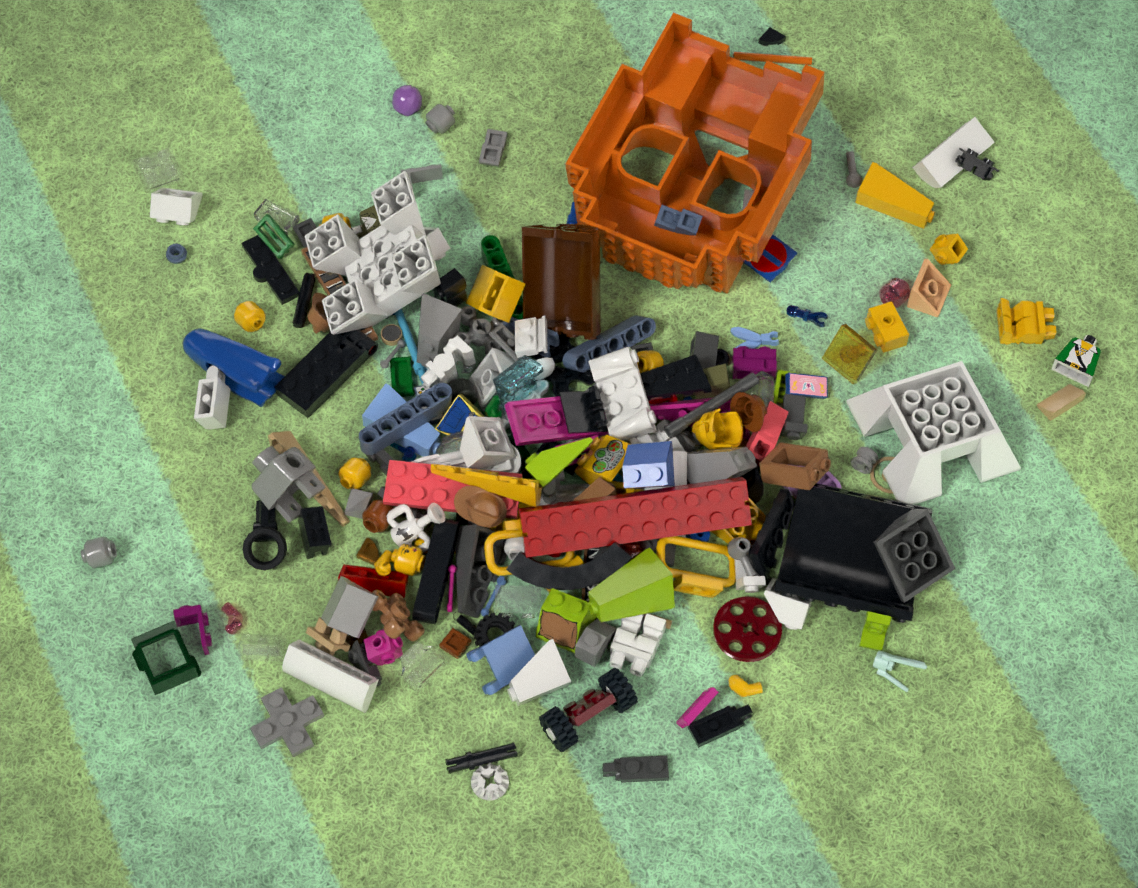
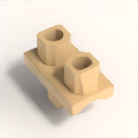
[306,617,351,656]

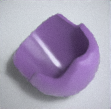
[392,85,422,116]

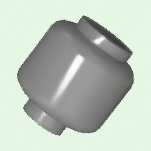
[425,104,455,134]
[81,537,117,568]

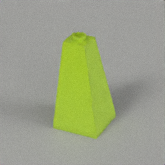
[587,548,675,622]

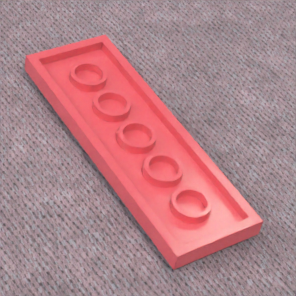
[383,460,523,519]

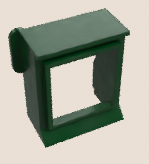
[131,621,201,695]

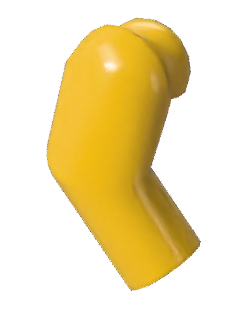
[374,550,392,576]
[728,675,763,697]

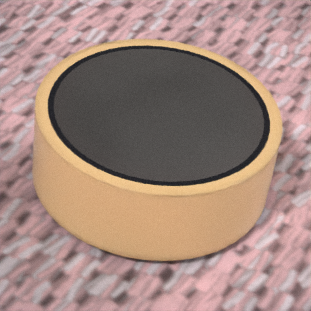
[381,324,402,346]

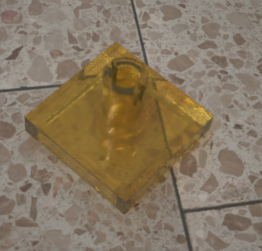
[822,324,877,384]

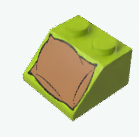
[536,588,596,654]

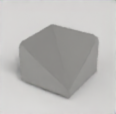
[345,489,373,519]

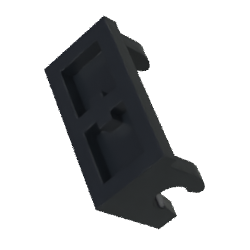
[298,506,332,559]

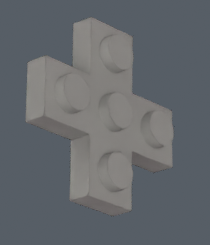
[250,687,324,757]

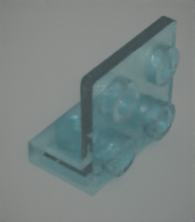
[493,355,544,412]

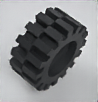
[474,613,515,647]

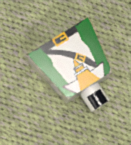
[1051,335,1101,387]

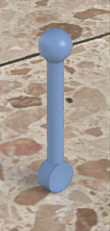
[481,576,507,616]

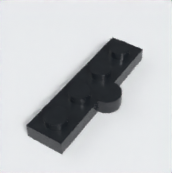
[241,235,300,305]

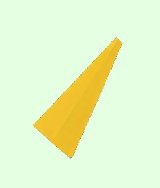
[431,464,542,507]

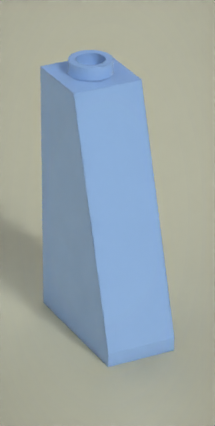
[362,383,442,457]

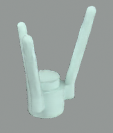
[873,650,927,692]

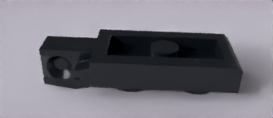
[688,704,753,748]

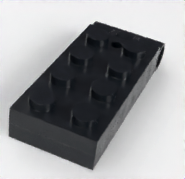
[274,329,378,418]

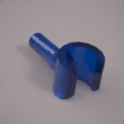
[390,442,417,462]

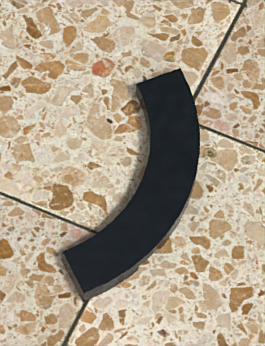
[506,542,633,590]

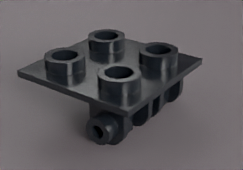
[559,386,608,433]

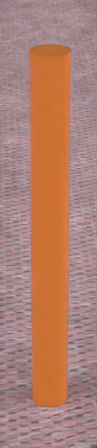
[733,52,812,65]

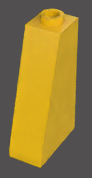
[855,162,935,229]

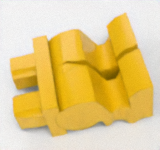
[996,298,1057,345]

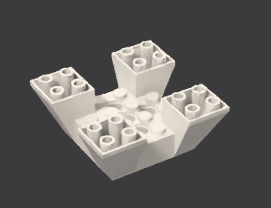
[304,171,441,335]
[846,361,1021,505]

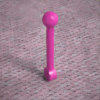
[447,565,457,612]

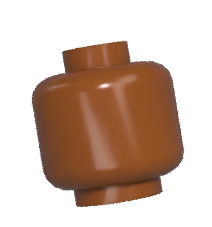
[362,500,395,533]

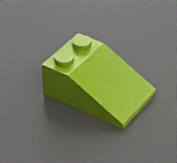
[525,437,593,489]

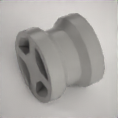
[851,447,878,474]

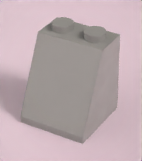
[417,293,462,367]
[687,447,758,484]

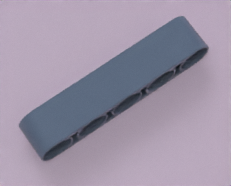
[563,315,656,372]
[359,383,453,455]

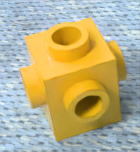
[929,233,968,265]

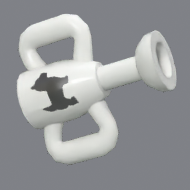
[386,503,445,553]

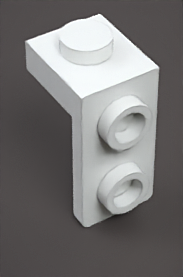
[734,545,766,593]

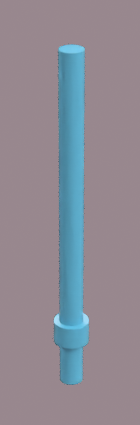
[395,308,427,385]

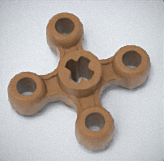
[372,590,425,642]

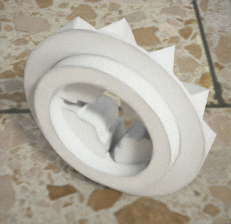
[471,763,509,800]

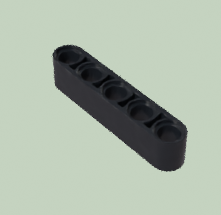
[412,518,460,625]

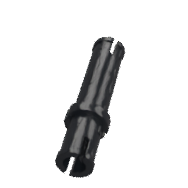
[445,742,518,774]

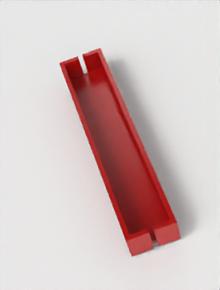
[518,477,752,558]

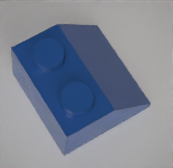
[623,441,675,490]

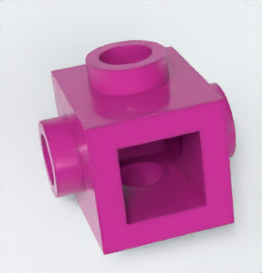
[364,629,403,666]

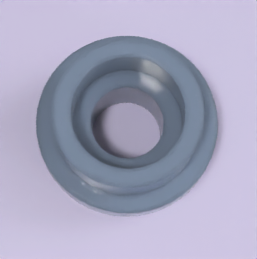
[166,244,187,264]

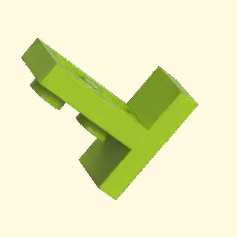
[859,611,891,651]

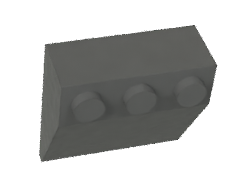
[874,509,955,603]

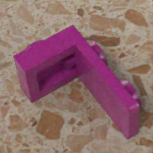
[173,604,212,655]

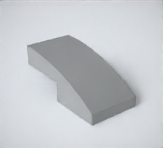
[479,129,508,167]

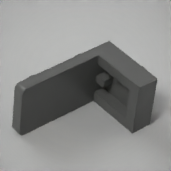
[780,394,808,440]

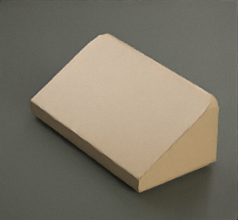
[1036,384,1086,421]

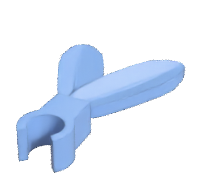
[730,327,779,349]

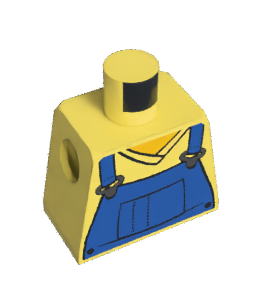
[435,394,485,441]

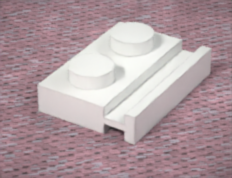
[515,316,548,358]

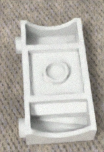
[588,347,657,441]

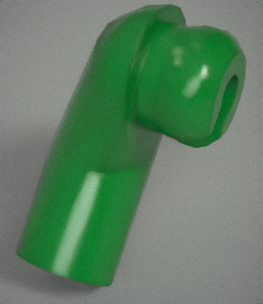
[485,395,502,419]

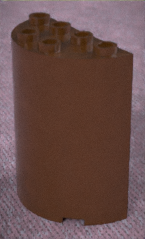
[522,224,601,340]

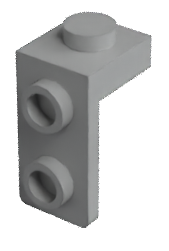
[401,164,443,190]

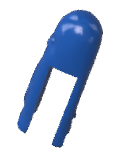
[182,328,285,407]

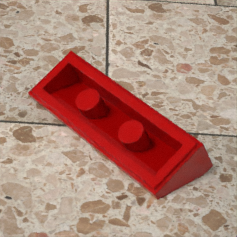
[338,564,409,598]

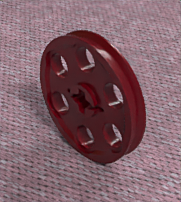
[713,597,782,662]

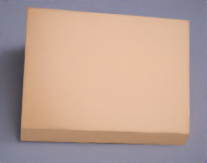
[907,258,951,317]

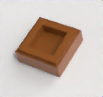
[439,628,471,659]

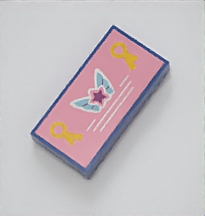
[785,373,828,399]

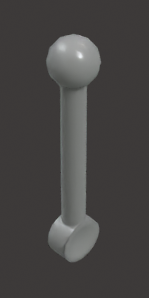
[380,339,406,368]

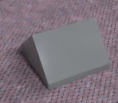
[321,576,379,638]

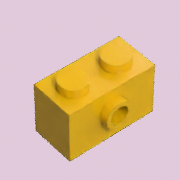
[865,301,909,353]

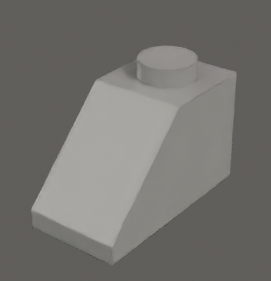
[575,619,617,667]

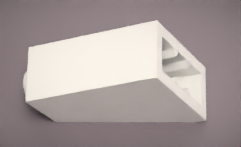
[507,639,571,706]

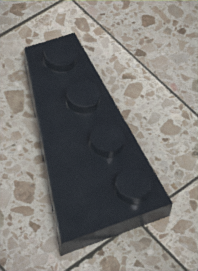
[640,354,712,401]
[749,489,795,585]

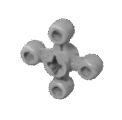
[453,306,504,355]

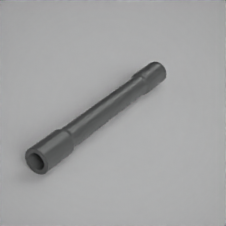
[664,373,759,438]

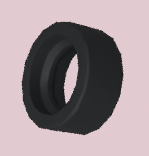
[242,527,287,571]

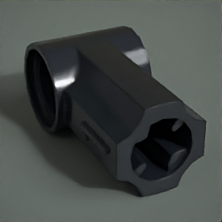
[253,500,278,542]

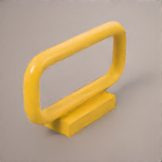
[484,519,575,576]
[656,536,736,598]

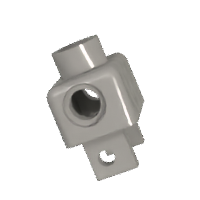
[252,446,325,523]

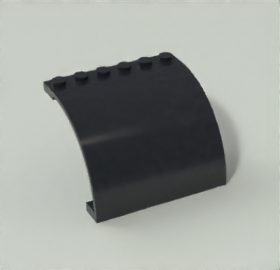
[774,483,932,623]

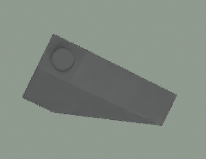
[455,524,507,618]

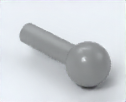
[846,151,862,188]

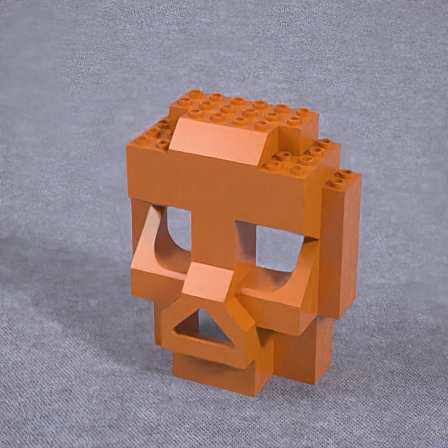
[565,12,825,293]

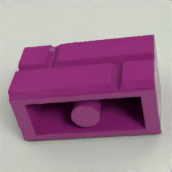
[732,346,777,380]

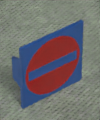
[744,234,798,283]

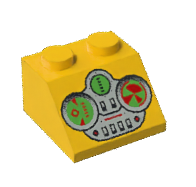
[574,435,630,485]

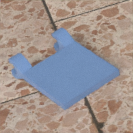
[466,625,535,695]

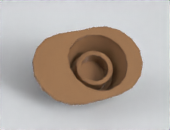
[307,293,330,334]
[454,485,507,528]

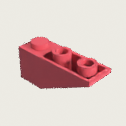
[745,401,788,467]

